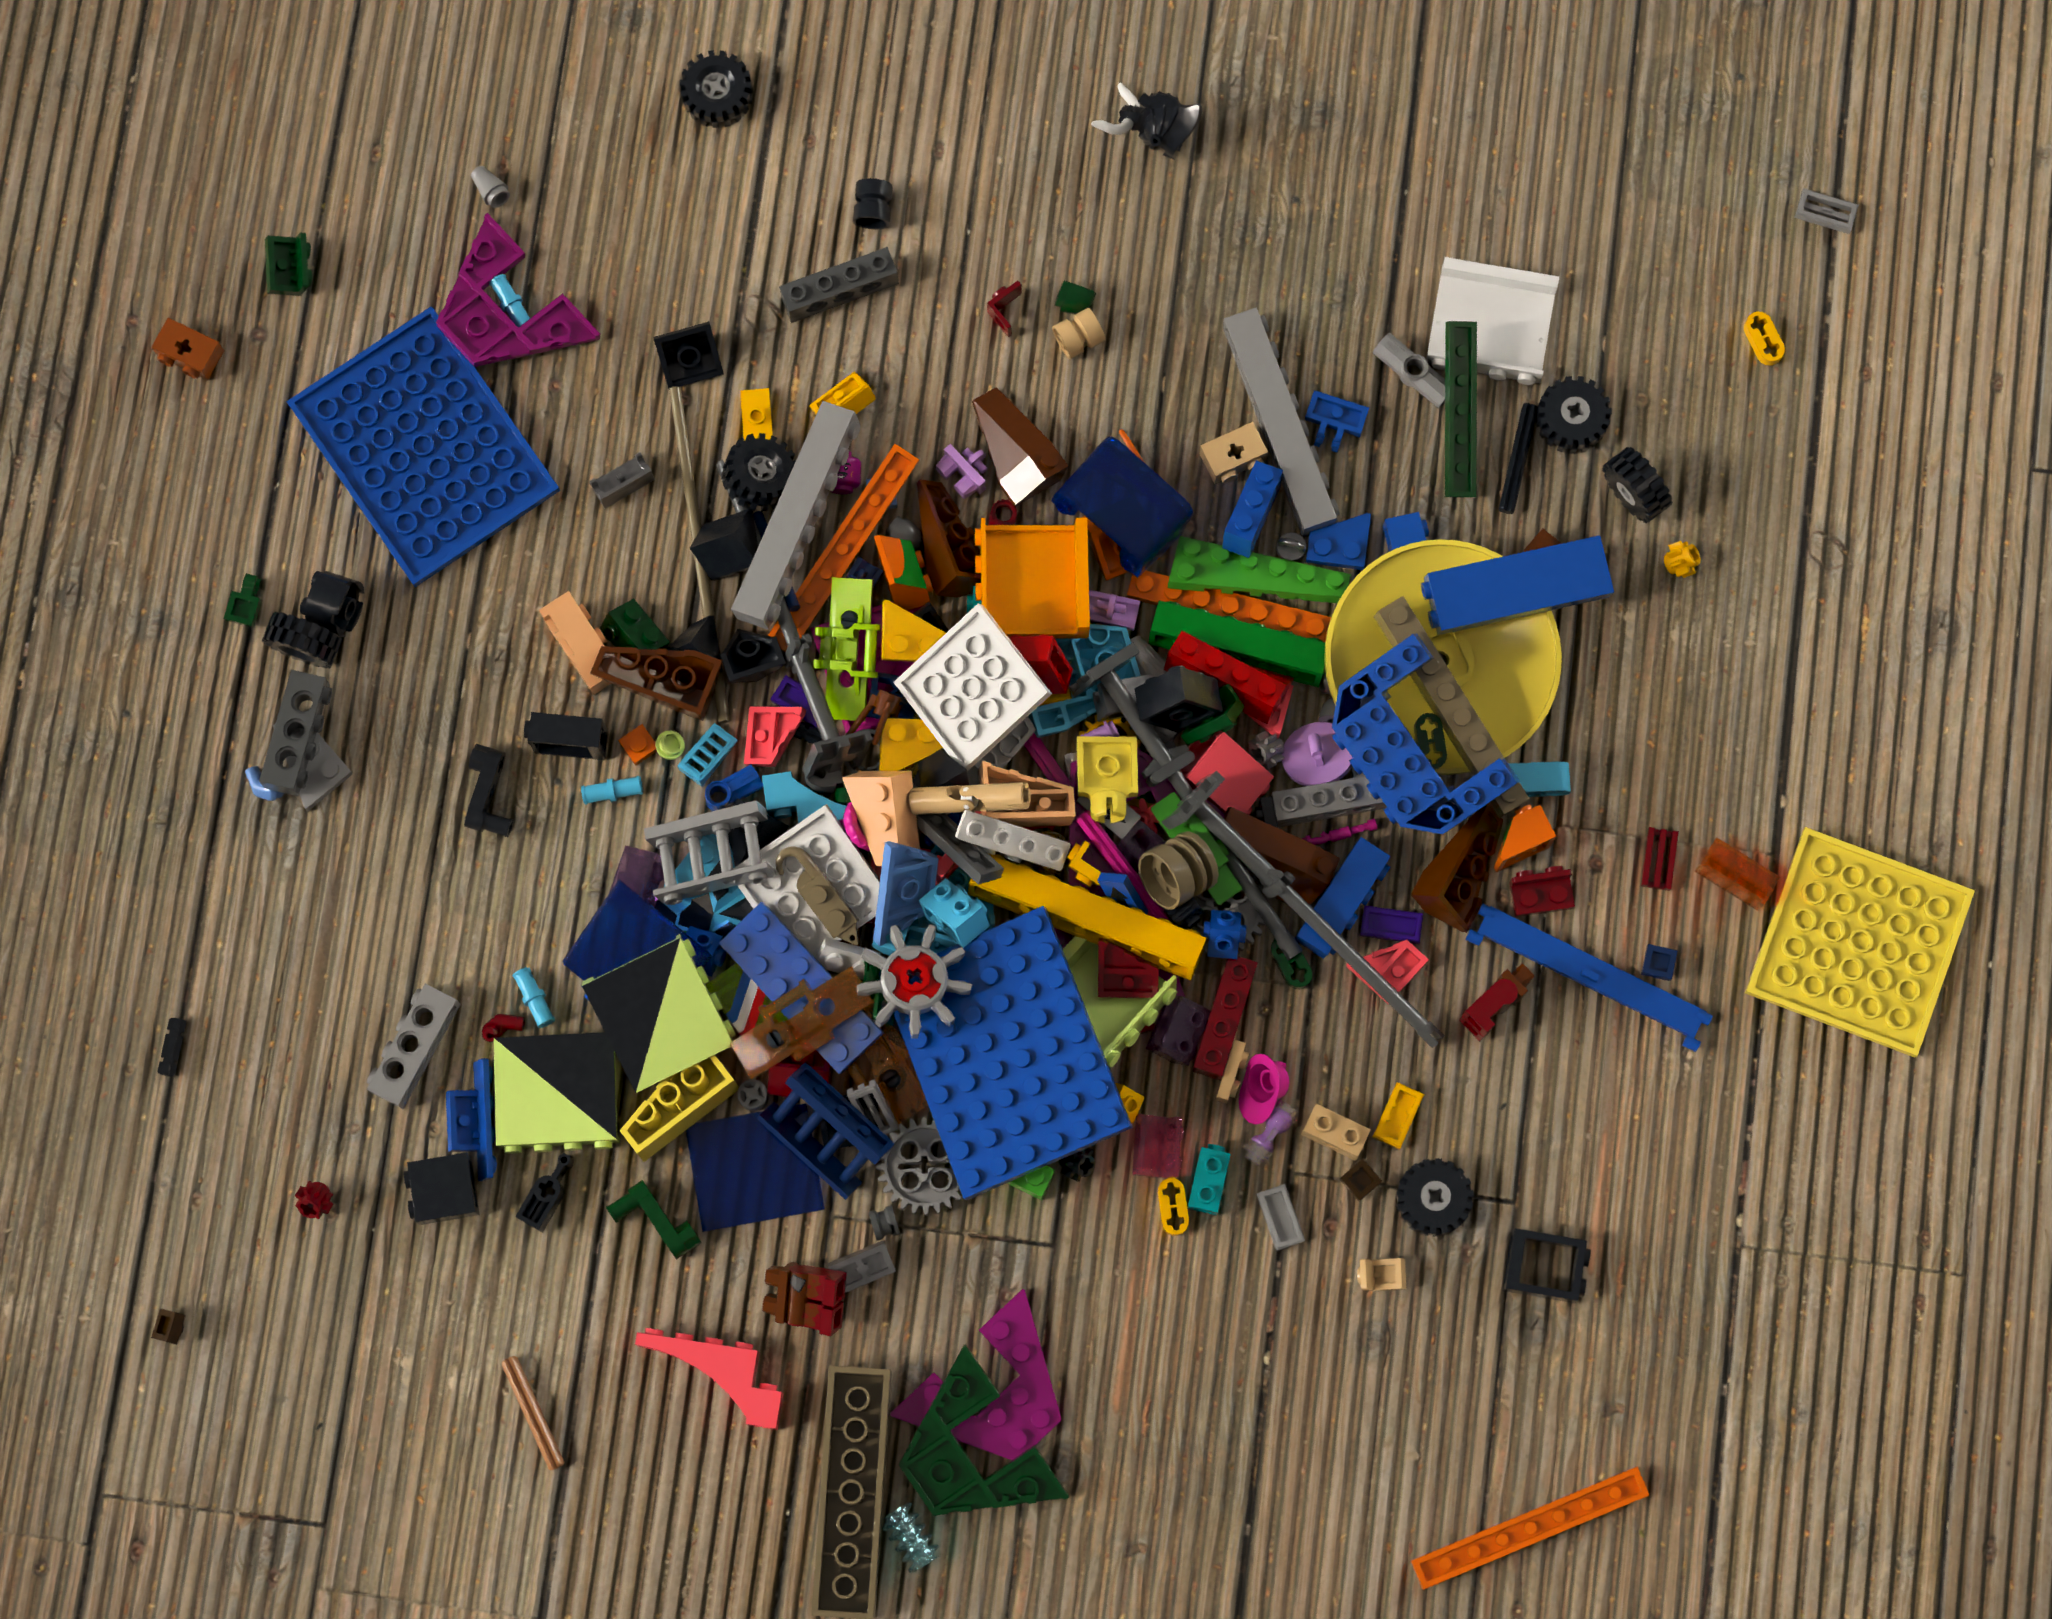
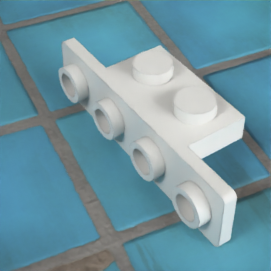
[955,810,1071,871]

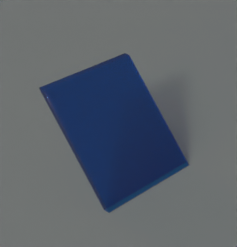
[563,879,712,981]
[686,1103,825,1232]

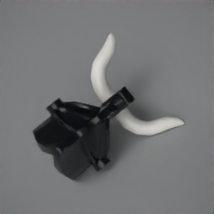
[1091,83,1202,159]

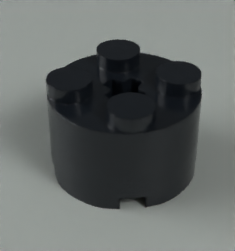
[300,571,364,637]

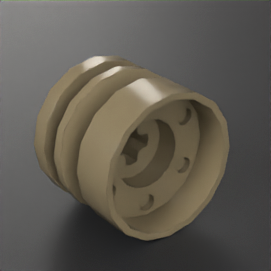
[1138,831,1219,909]

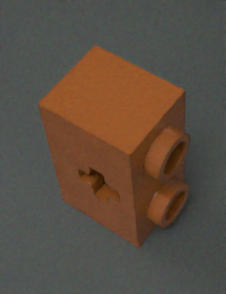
[151,318,224,380]

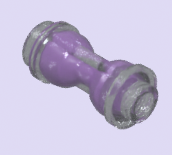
[1242,1100,1298,1166]

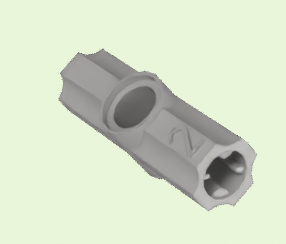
[1372,332,1445,408]

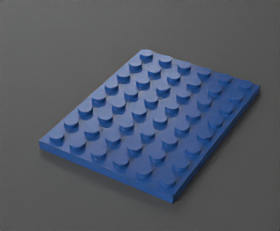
[286,306,560,587]
[894,906,1133,1200]

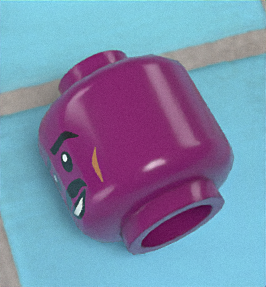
[830,451,862,495]

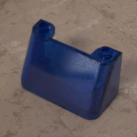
[1051,437,1193,578]

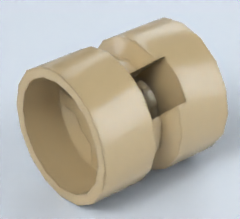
[1052,308,1105,360]

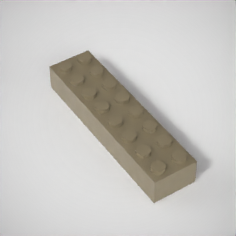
[811,1366,892,1619]

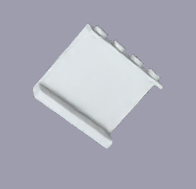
[1426,257,1559,385]

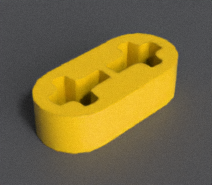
[1744,311,1785,366]
[1158,1178,1189,1236]

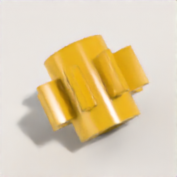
[1664,540,1701,578]

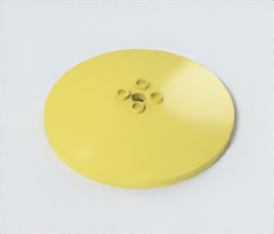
[1324,539,1562,775]

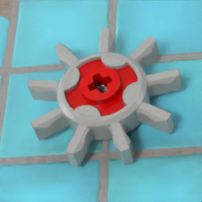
[856,924,972,1039]

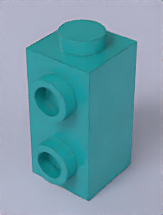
[1187,1144,1231,1216]

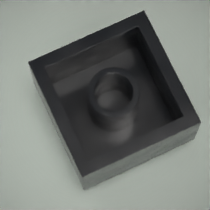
[1134,666,1223,733]

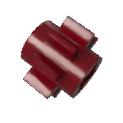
[295,1181,334,1219]

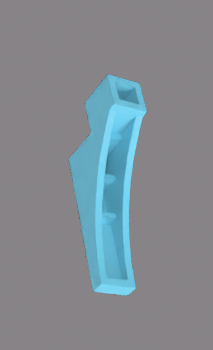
[762,771,919,829]

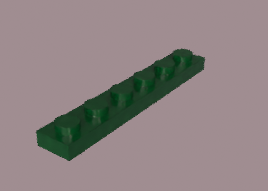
[1445,321,1477,498]

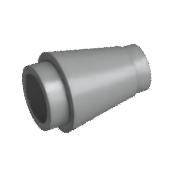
[471,166,510,208]

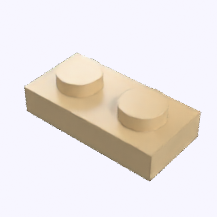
[1216,1040,1249,1104]

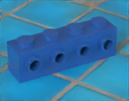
[1295,837,1391,959]

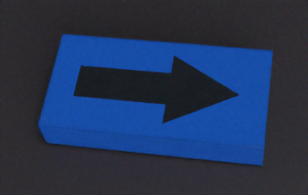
[1097,872,1148,914]

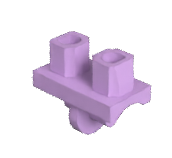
[936,444,988,499]
[1089,590,1140,631]

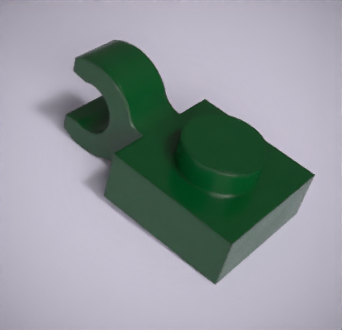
[224,573,262,628]

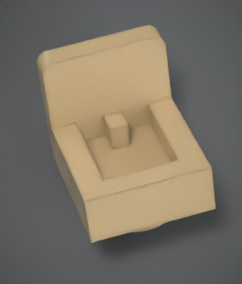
[1357,1258,1406,1291]

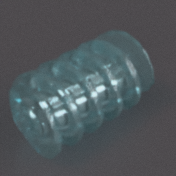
[882,1502,941,1573]

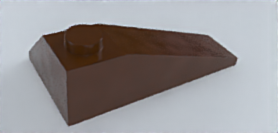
[972,387,1068,507]
[917,479,981,598]
[590,646,722,721]
[1411,803,1503,933]
[1224,807,1340,905]

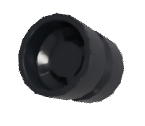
[853,178,893,230]

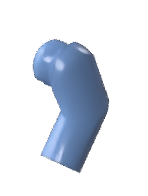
[245,766,284,801]

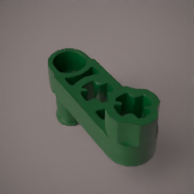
[606,1180,702,1260]

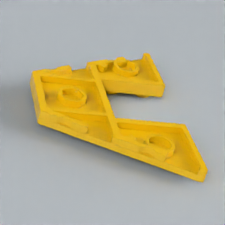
[879,600,946,771]

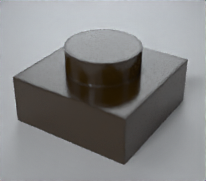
[1339,1158,1382,1202]
[151,1309,186,1345]

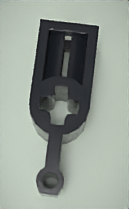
[515,1153,574,1233]

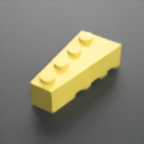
[620,1055,739,1162]

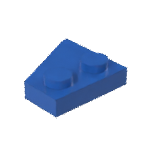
[1306,513,1371,570]

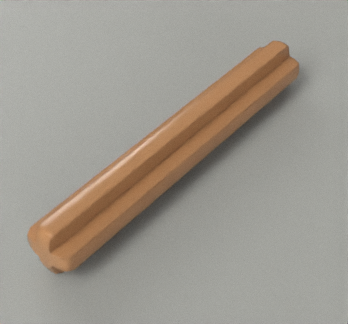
[502,1356,564,1470]

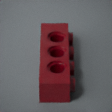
[1192,956,1258,1081]

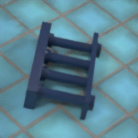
[756,1062,895,1200]

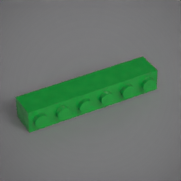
[1148,600,1325,688]

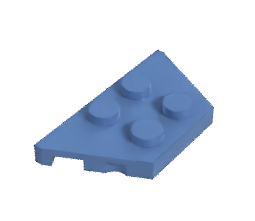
[873,841,939,946]

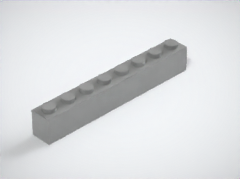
[1223,307,1340,537]
[731,401,860,630]

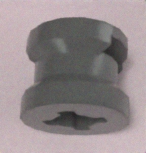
[737,1079,769,1112]
[869,1205,900,1241]

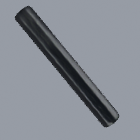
[1499,403,1538,514]

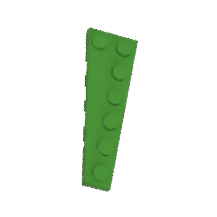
[1167,536,1351,603]

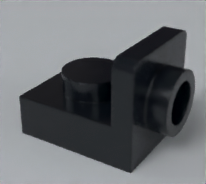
[1255,796,1278,828]

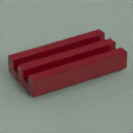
[1640,827,1679,891]

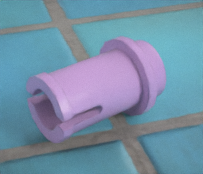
[1080,720,1120,737]

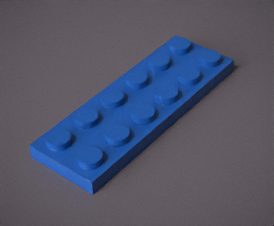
[719,902,884,1074]

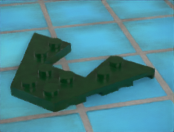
[899,1344,1069,1516]

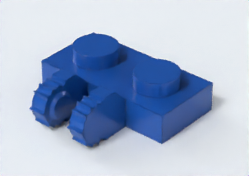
[1305,390,1369,453]

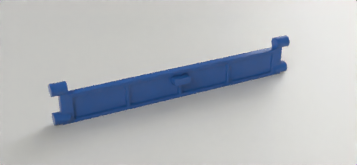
[1465,903,1713,1052]

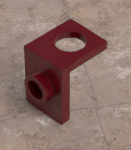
[987,280,1022,338]

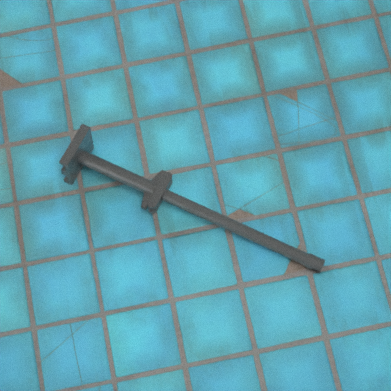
[716,460,873,779]
[1068,642,1303,960]
[1161,771,1444,1048]

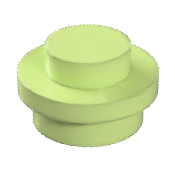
[655,731,685,760]

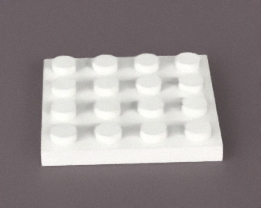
[893,603,1052,772]
[733,804,880,957]

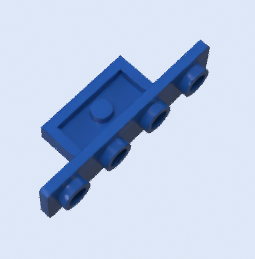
[446,1058,497,1181]

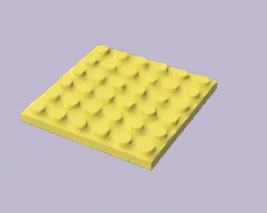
[1745,827,1975,1057]

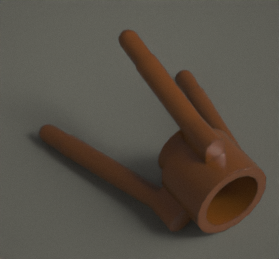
[846,689,902,745]

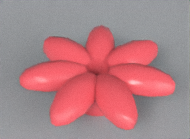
[1129,798,1159,835]

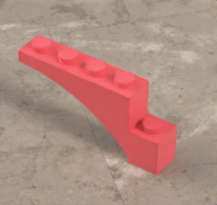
[635,1328,784,1430]

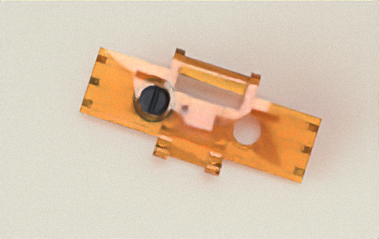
[730,966,874,1079]
[844,981,928,1124]

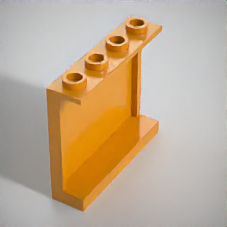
[975,518,1090,638]

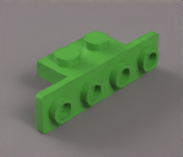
[1151,792,1242,905]

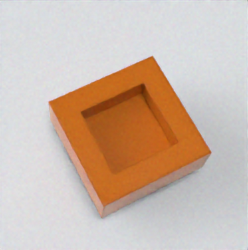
[618,724,657,766]

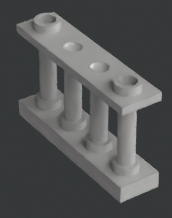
[644,800,776,905]

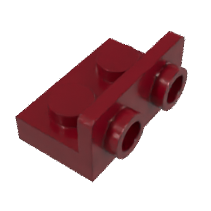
[1509,866,1575,917]

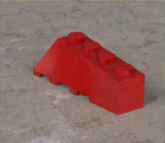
[1163,631,1295,724]

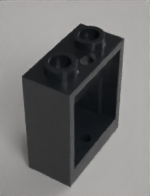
[524,712,609,760]
[1503,1228,1591,1303]

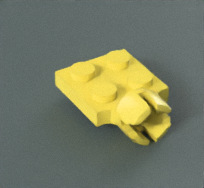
[1076,736,1138,823]

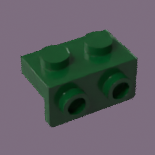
[265,232,312,296]
[600,598,670,650]
[1181,684,1245,745]

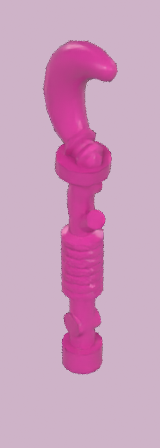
[1302,818,1377,845]

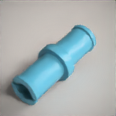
[489,274,530,328]
[581,775,643,805]
[512,967,555,1028]

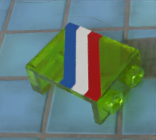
[706,963,791,1047]

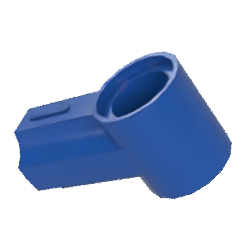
[705,764,763,811]

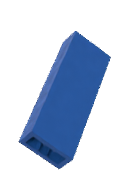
[1421,535,1614,635]

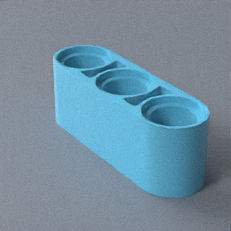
[1508,762,1571,797]

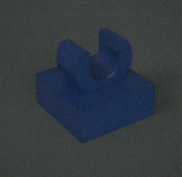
[1641,944,1678,981]

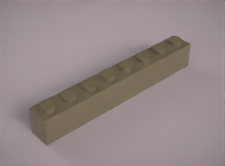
[1374,596,1530,818]

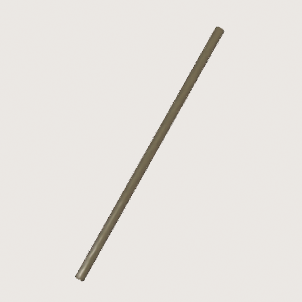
[669,386,730,723]

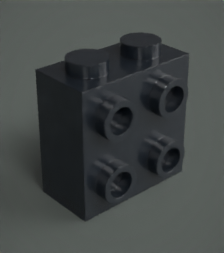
[404,1152,480,1225]

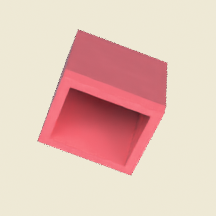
[1180,731,1274,815]

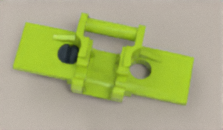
[813,577,881,721]

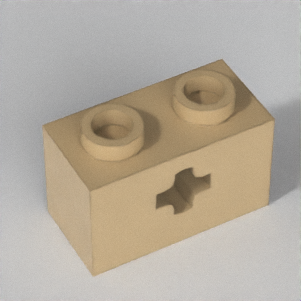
[1199,422,1268,484]
[1301,1104,1371,1161]

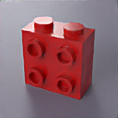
[1008,635,1073,694]

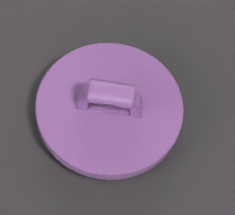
[1282,722,1352,786]

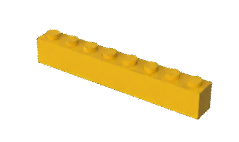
[968,854,1206,981]

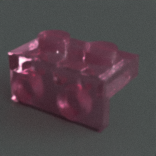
[1132,1114,1184,1179]

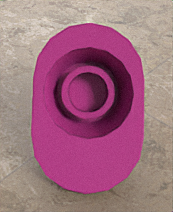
[1238,1054,1289,1125]

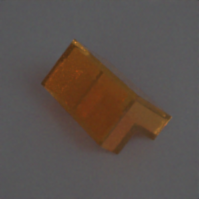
[1695,837,1780,911]

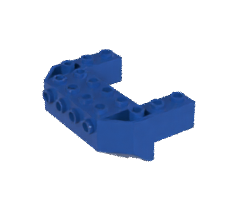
[1332,634,1520,834]

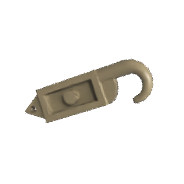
[775,846,859,945]

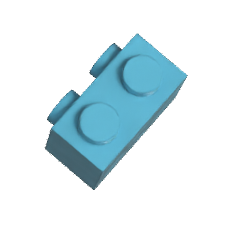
[919,878,990,948]

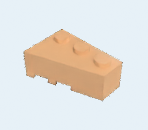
[539,591,612,695]
[978,761,1076,827]
[842,771,920,866]

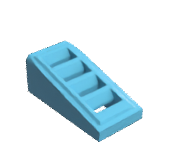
[677,723,738,787]

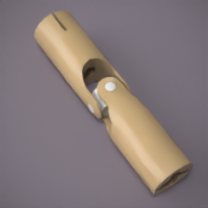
[909,782,1031,815]

